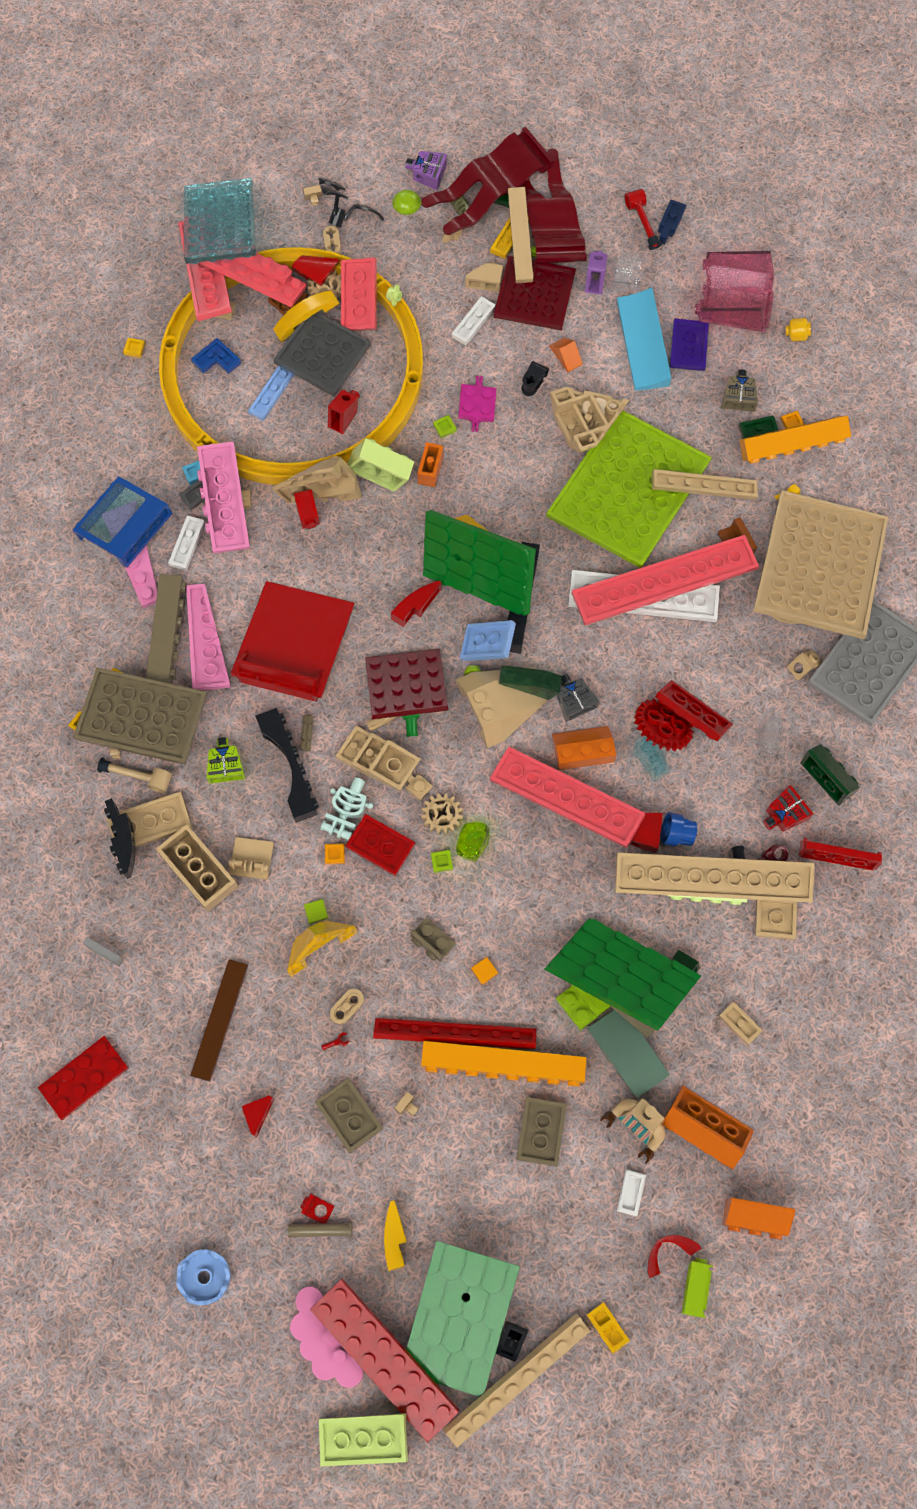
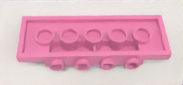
[197,442,250,554]

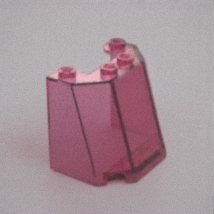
[695,251,774,332]

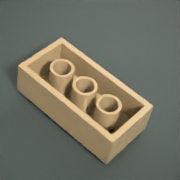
[156,824,239,912]

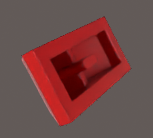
[241,1095,275,1137]

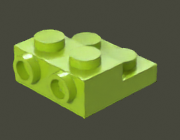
[555,985,611,1031]

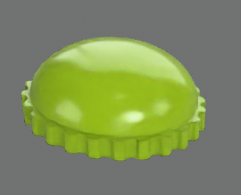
[392,189,421,215]

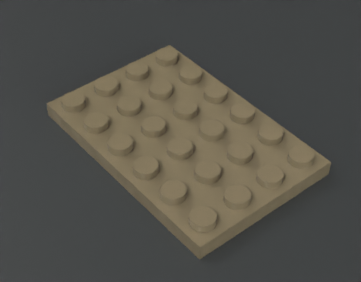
[73,667,207,765]

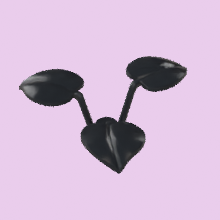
[318,178,384,228]

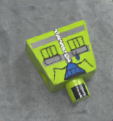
[207,737,246,784]

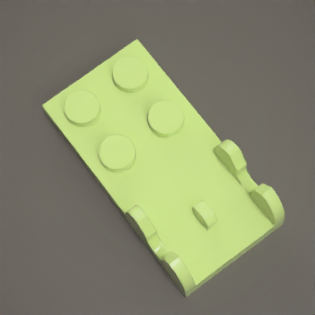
[319,1413,409,1466]

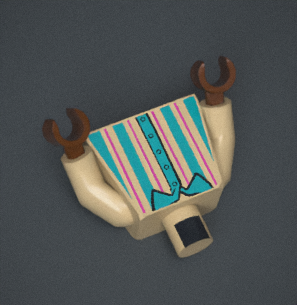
[600,1098,666,1164]

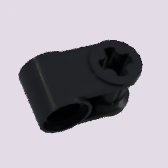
[521,361,549,396]

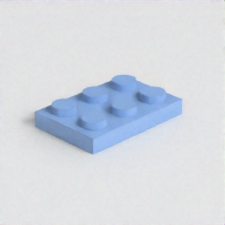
[460,620,516,661]

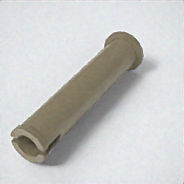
[288,1221,352,1238]

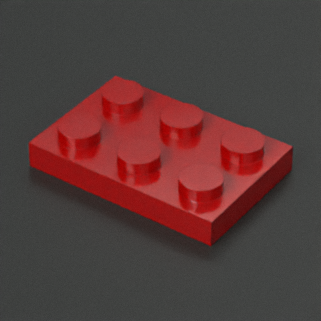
[345,814,416,877]

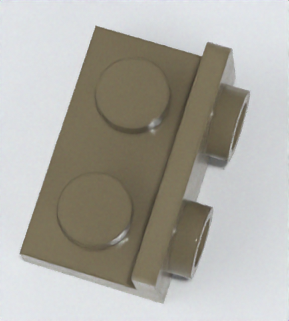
[410,917,456,962]

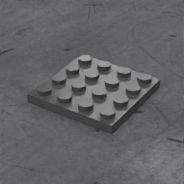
[274,312,371,397]

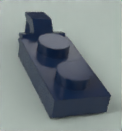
[658,200,687,245]

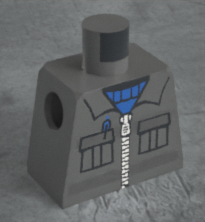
[556,674,599,722]

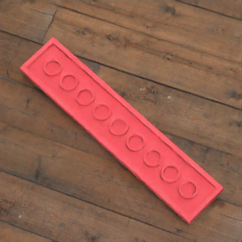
[572,535,759,625]

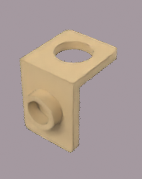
[787,650,822,680]

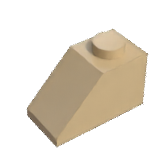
[465,263,503,292]

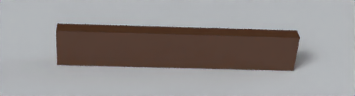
[190,959,248,1082]

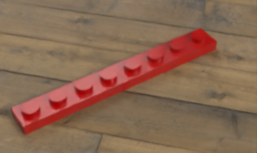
[373,1018,537,1049]

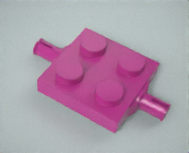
[458,375,497,432]

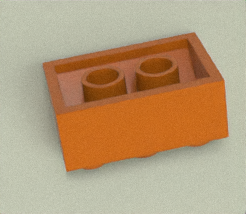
[552,726,617,771]
[722,1198,795,1240]

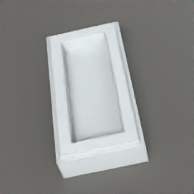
[616,1169,646,1217]

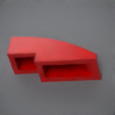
[391,581,441,627]

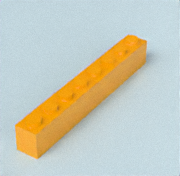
[421,1041,587,1087]

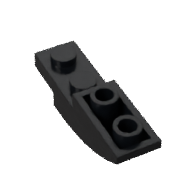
[104,798,136,879]

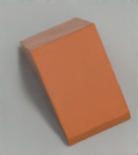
[549,338,583,372]

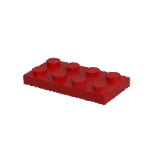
[655,680,733,742]
[38,1036,129,1121]

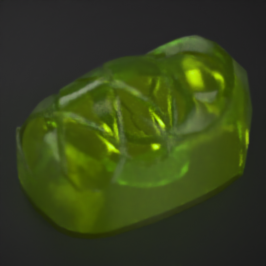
[456,821,490,862]

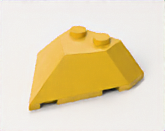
[287,921,357,977]

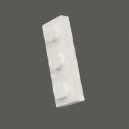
[452,296,496,346]
[168,515,205,571]

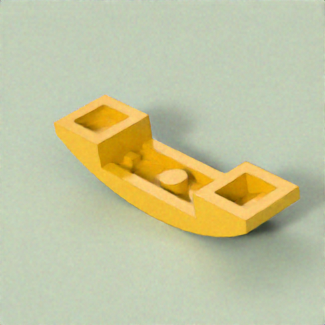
[273,291,339,342]

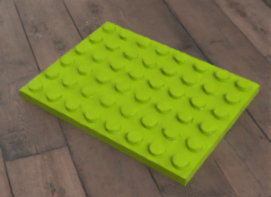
[546,411,712,568]

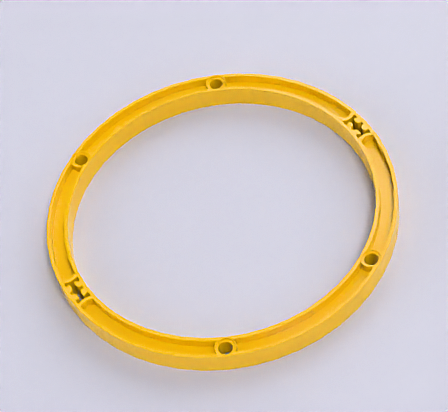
[159,247,423,485]

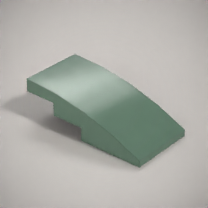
[587,1010,670,1098]

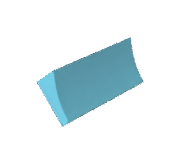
[616,287,671,391]

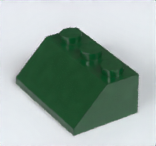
[800,744,860,806]

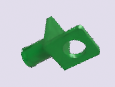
[401,714,420,737]

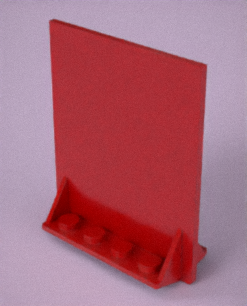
[231,581,355,702]

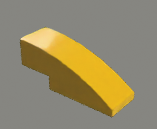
[384,1200,407,1271]

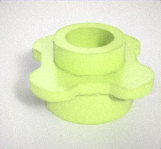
[386,284,402,306]

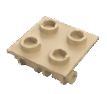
[229,837,274,880]

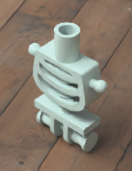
[320,777,373,841]

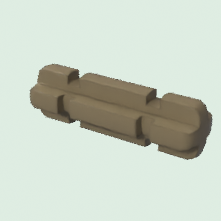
[300,714,313,752]

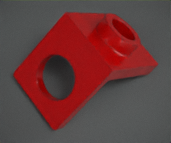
[300,1193,335,1224]

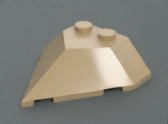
[550,387,629,452]

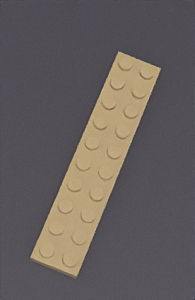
[615,852,815,903]

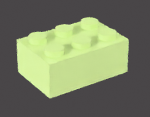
[348,438,414,492]

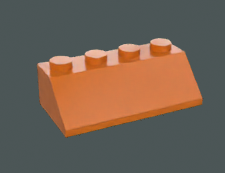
[662,1086,754,1170]

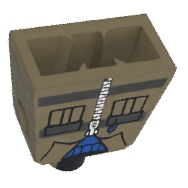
[721,369,758,412]

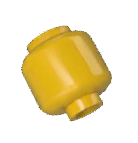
[786,318,811,342]

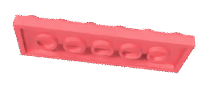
[197,239,307,308]

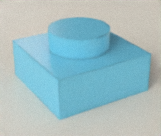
[182,461,201,485]

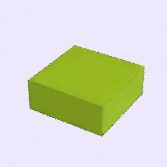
[433,415,457,439]
[431,850,453,873]
[304,899,329,924]

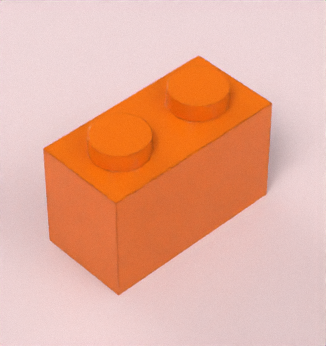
[417,442,444,488]

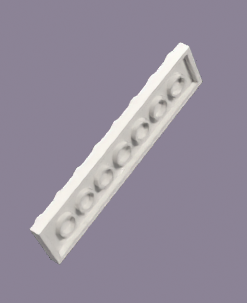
[568,570,720,622]

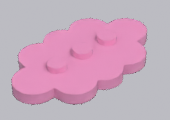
[290,1287,363,1388]

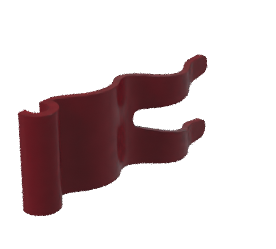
[421,126,554,235]
[521,148,587,263]

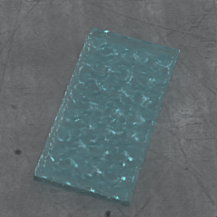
[184,178,257,264]

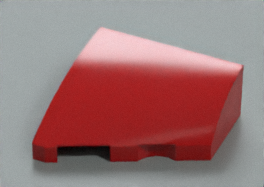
[291,255,340,287]

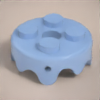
[176,1249,231,1305]

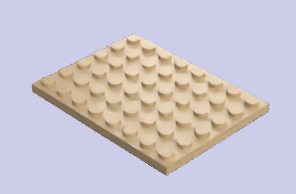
[753,490,889,639]

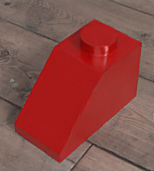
[294,489,320,529]

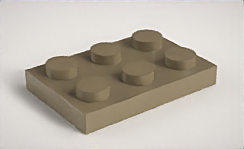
[315,1078,384,1153]
[516,1097,567,1167]

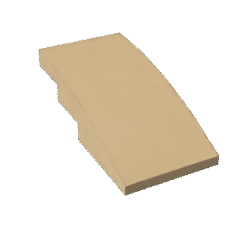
[335,725,421,791]

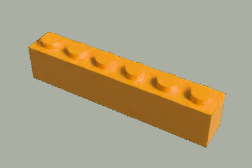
[739,415,851,464]

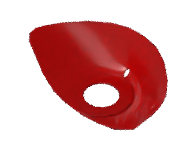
[647,1235,701,1278]

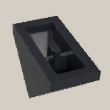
[496,1321,529,1362]

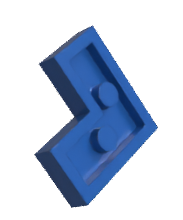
[191,338,241,374]

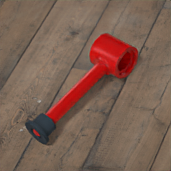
[624,188,662,250]

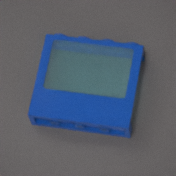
[73,476,173,568]

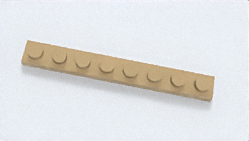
[443,1313,590,1448]

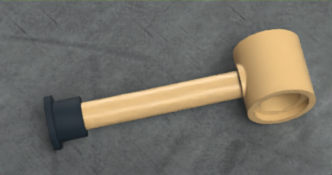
[97,757,172,793]

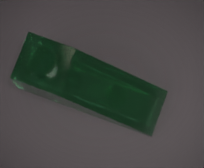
[499,665,562,700]

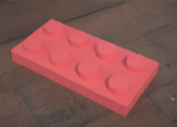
[341,258,377,331]

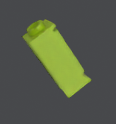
[681,1258,713,1318]

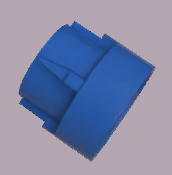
[660,812,697,847]

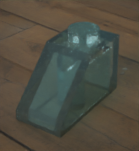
[633,737,670,782]

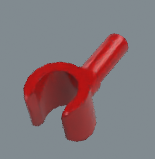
[321,1032,350,1050]

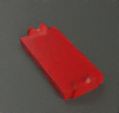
[798,837,882,871]

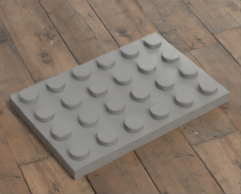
[807,600,917,726]

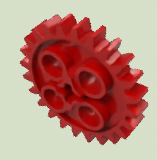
[634,698,694,752]

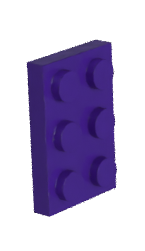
[670,318,709,371]

